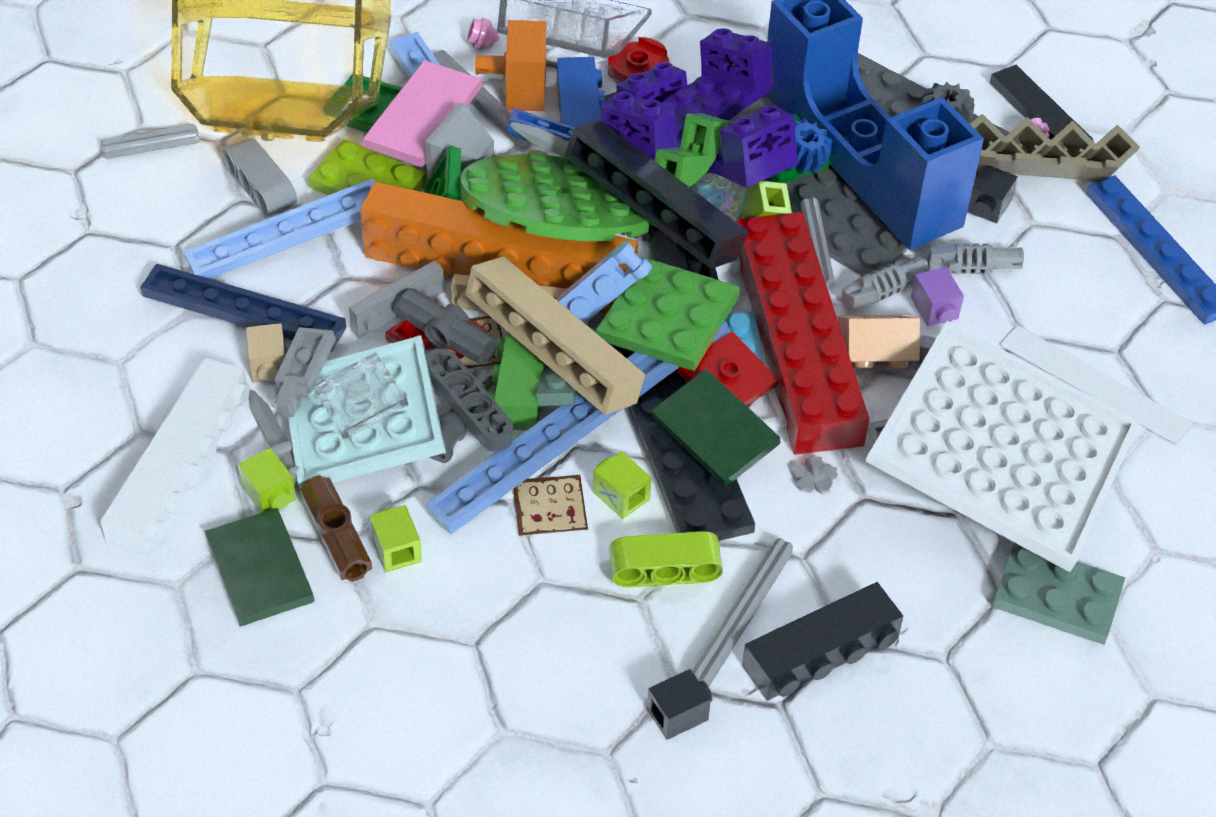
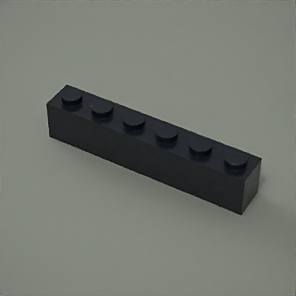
[564,121,749,269]

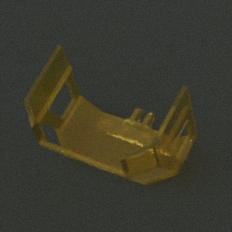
[171,0,392,142]

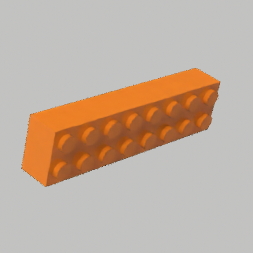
[360,182,638,314]

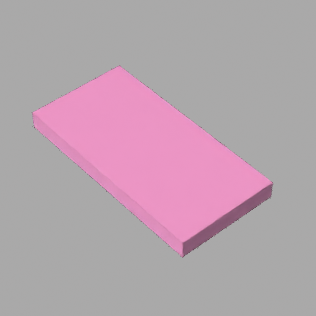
[363,60,482,167]

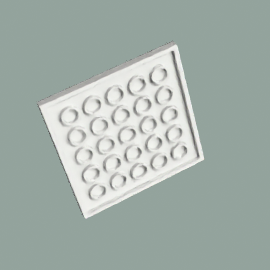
[865,321,1140,572]

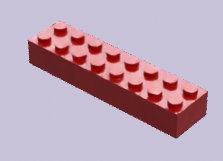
[737,212,870,455]

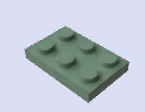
[992,542,1126,645]

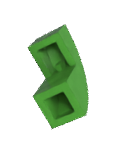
[655,113,729,187]

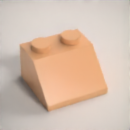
[838,315,920,368]

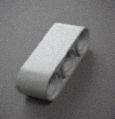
[221,137,297,215]

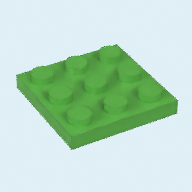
[596,257,740,371]

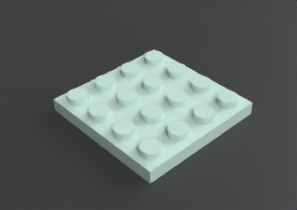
[288,336,446,487]

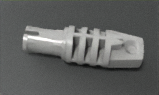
[928,243,1024,274]
[842,256,929,308]

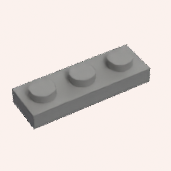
[349,260,444,339]

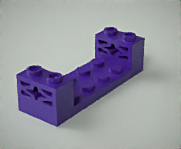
[600,28,773,161]
[616,62,798,188]

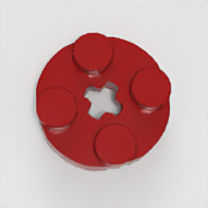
[608,37,669,82]

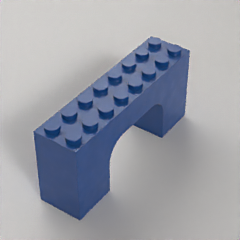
[766,0,984,250]

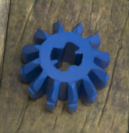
[790,118,833,175]

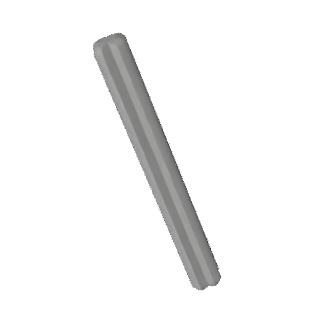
[433,50,532,148]
[692,538,793,687]

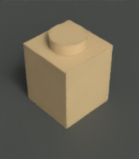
[246,323,286,383]

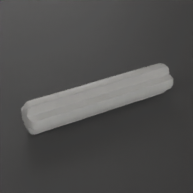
[101,124,199,159]
[800,197,835,287]

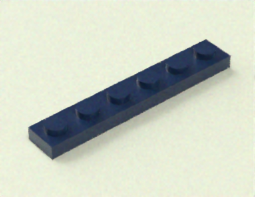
[140,263,347,352]

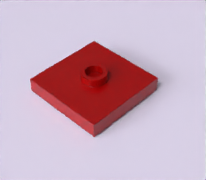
[677,331,779,406]

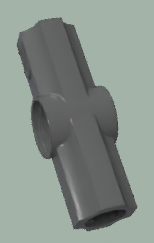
[396,289,498,365]

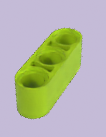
[609,532,723,587]

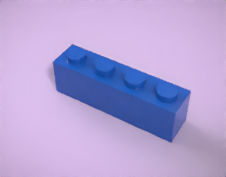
[557,57,605,127]

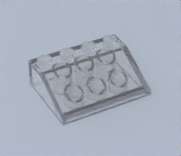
[497,0,652,61]

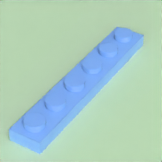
[184,178,375,279]

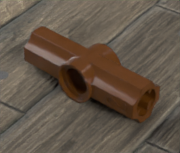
[300,475,372,582]

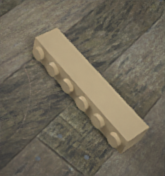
[465,256,646,415]

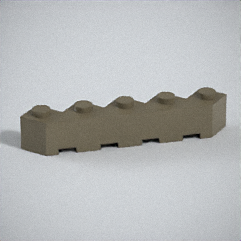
[970,113,1140,181]

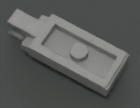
[274,327,336,417]

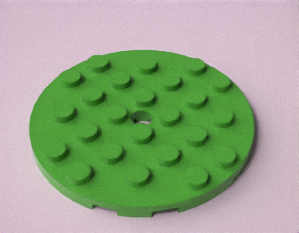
[459,150,654,241]

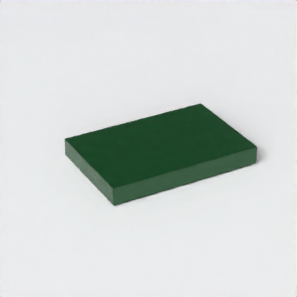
[651,369,781,487]
[205,508,315,627]

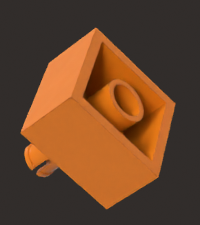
[475,20,546,111]

